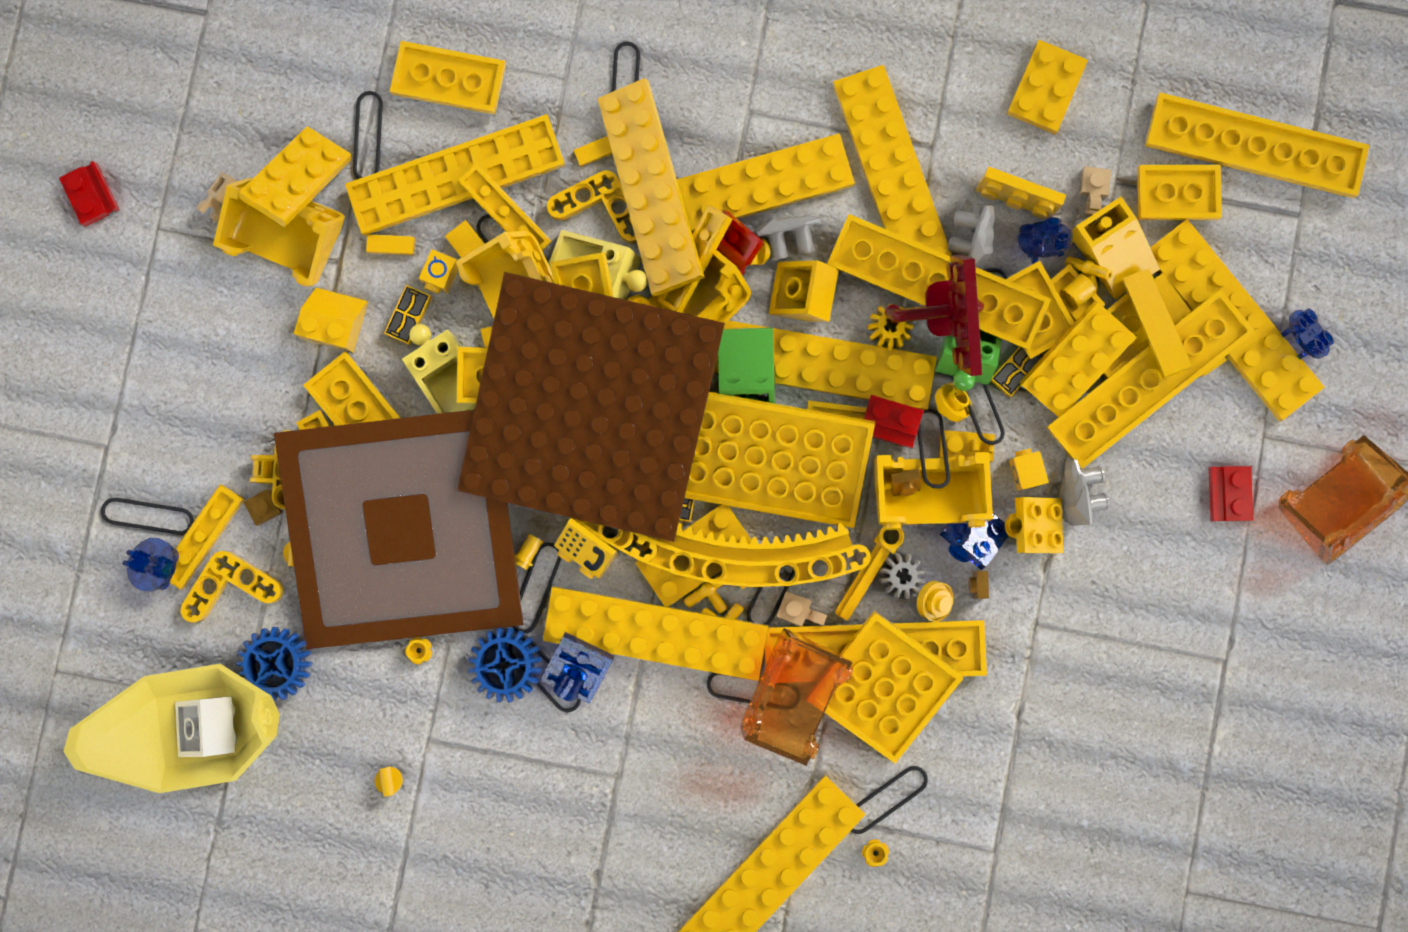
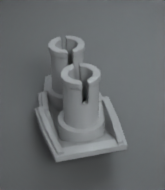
[948,205,995,269]
[755,215,820,260]
[1064,459,1110,526]

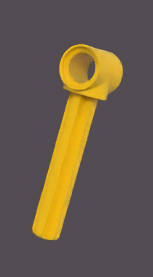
[835,526,904,620]

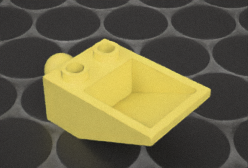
[548,230,648,300]
[402,324,476,414]

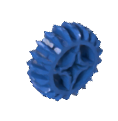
[235,627,313,701]
[468,628,542,703]

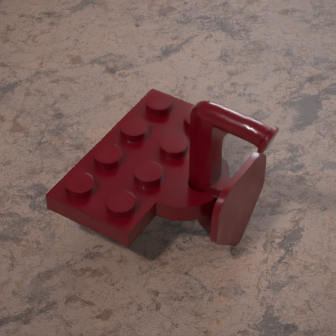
[885,254,984,376]

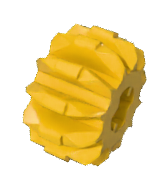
[867,304,914,350]

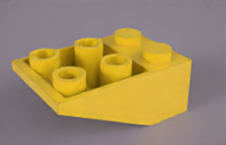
[1068,197,1160,300]

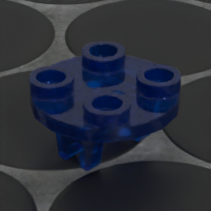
[1018,217,1073,264]
[1280,308,1334,360]
[122,538,179,592]

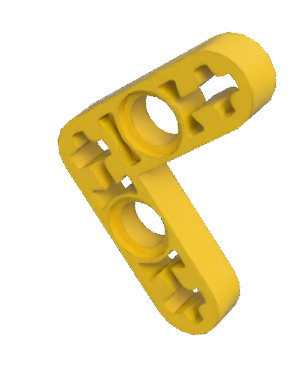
[547,170,637,244]
[181,551,284,622]

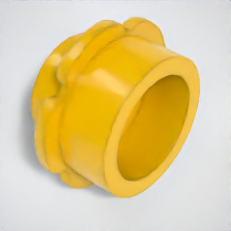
[405,637,432,664]
[862,839,889,867]

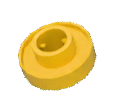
[935,383,972,422]
[917,580,953,622]

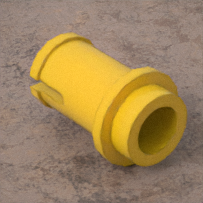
[515,533,544,570]

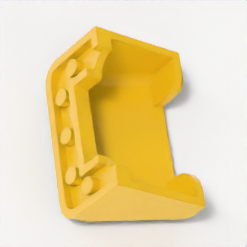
[213,178,345,286]
[455,231,554,318]
[627,250,751,323]
[873,452,993,530]

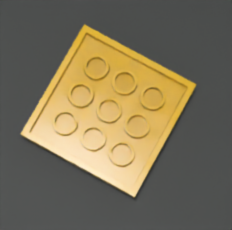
[807,611,963,764]

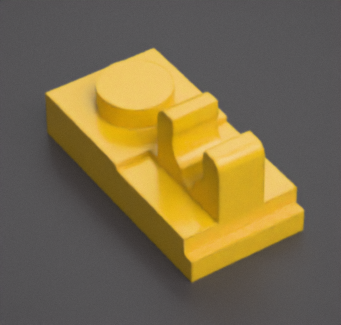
[938,430,995,462]

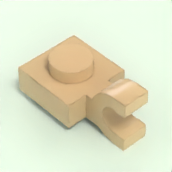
[1079,166,1111,216]
[196,172,237,223]
[777,591,827,626]

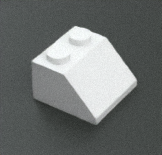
[175,697,237,757]

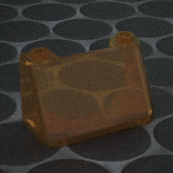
[1279,435,1408,565]
[740,628,853,766]

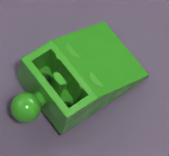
[718,327,776,404]
[936,330,1002,391]

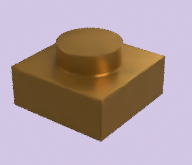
[891,469,921,496]
[243,489,283,526]
[968,571,989,599]

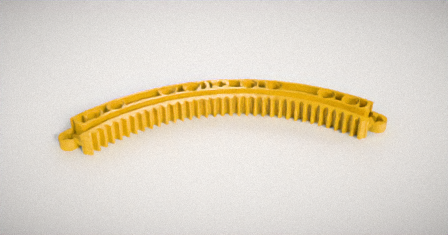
[573,518,871,587]

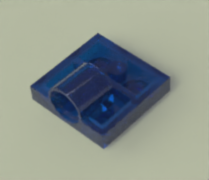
[939,513,1009,570]
[540,632,615,704]

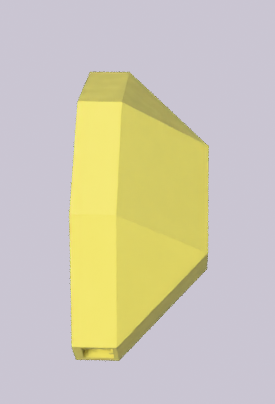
[63,664,280,793]

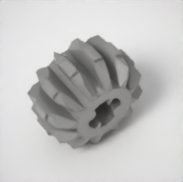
[879,553,926,599]

